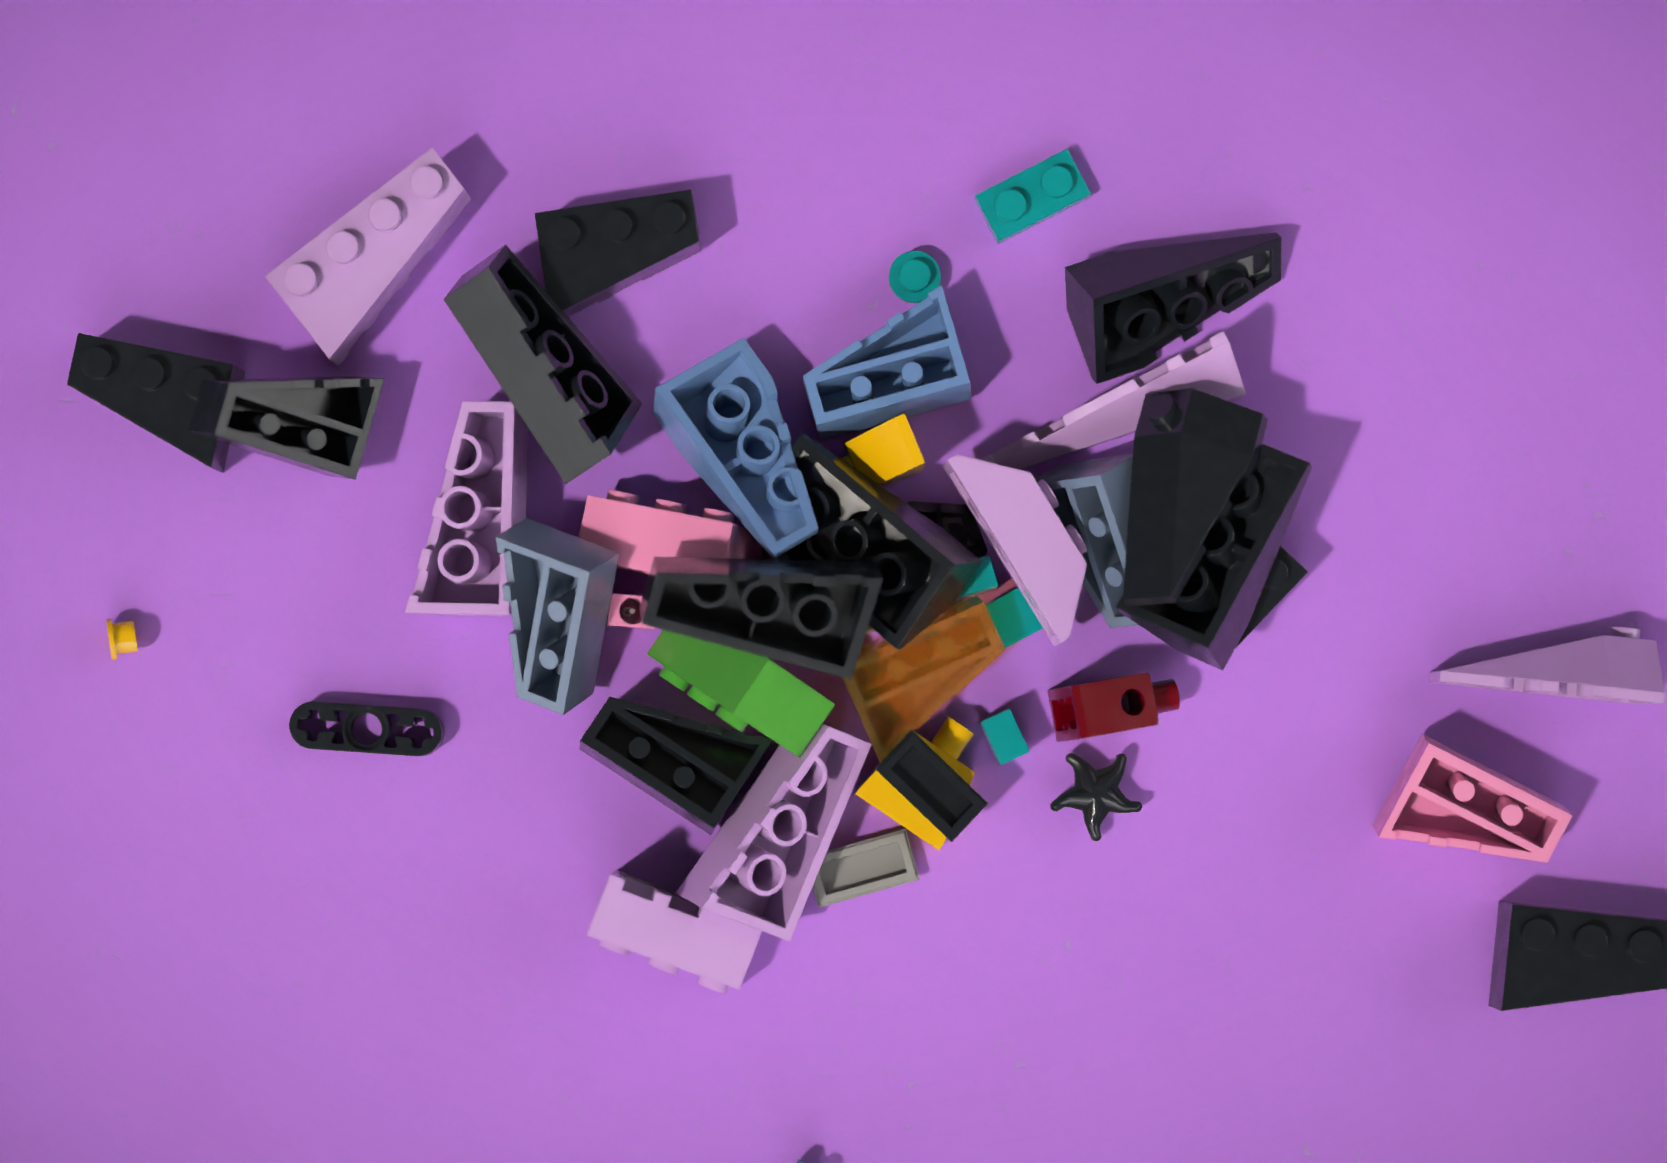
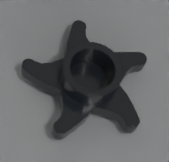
[1050,753,1142,841]

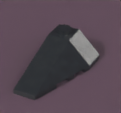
[1065,232,1281,384]
[1123,388,1267,606]

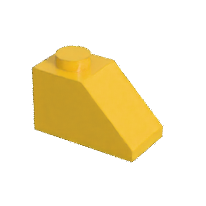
[841,413,925,488]

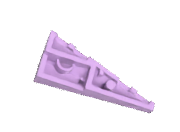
[981,331,1246,470]

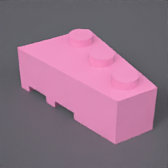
[579,490,763,575]

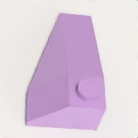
[1429,627,1665,705]

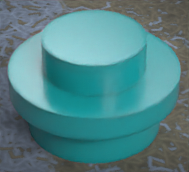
[889,251,941,304]

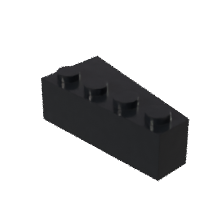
[639,557,883,680]

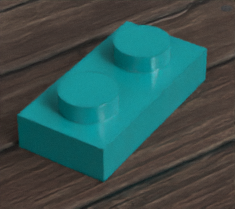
[974,148,1091,244]

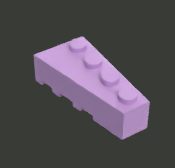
[265,147,472,366]
[405,401,528,616]
[675,724,872,941]

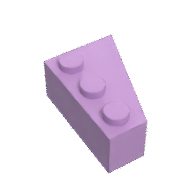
[587,870,762,994]

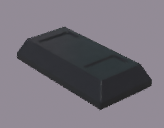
[875,730,988,842]

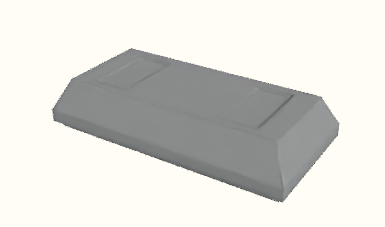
[813,829,920,908]

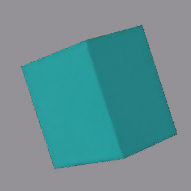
[955,556,998,602]
[982,588,1043,649]
[979,709,1030,765]

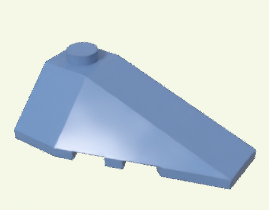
[653,337,819,559]

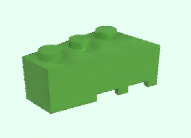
[647,630,835,758]

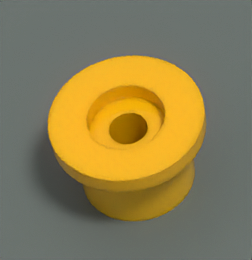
[106,618,138,660]

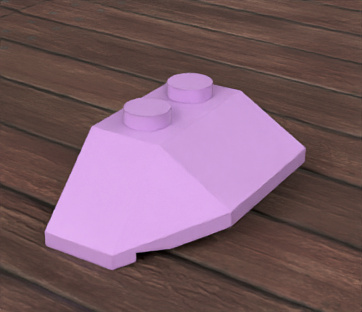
[943,455,1087,646]

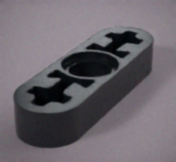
[289,702,445,756]

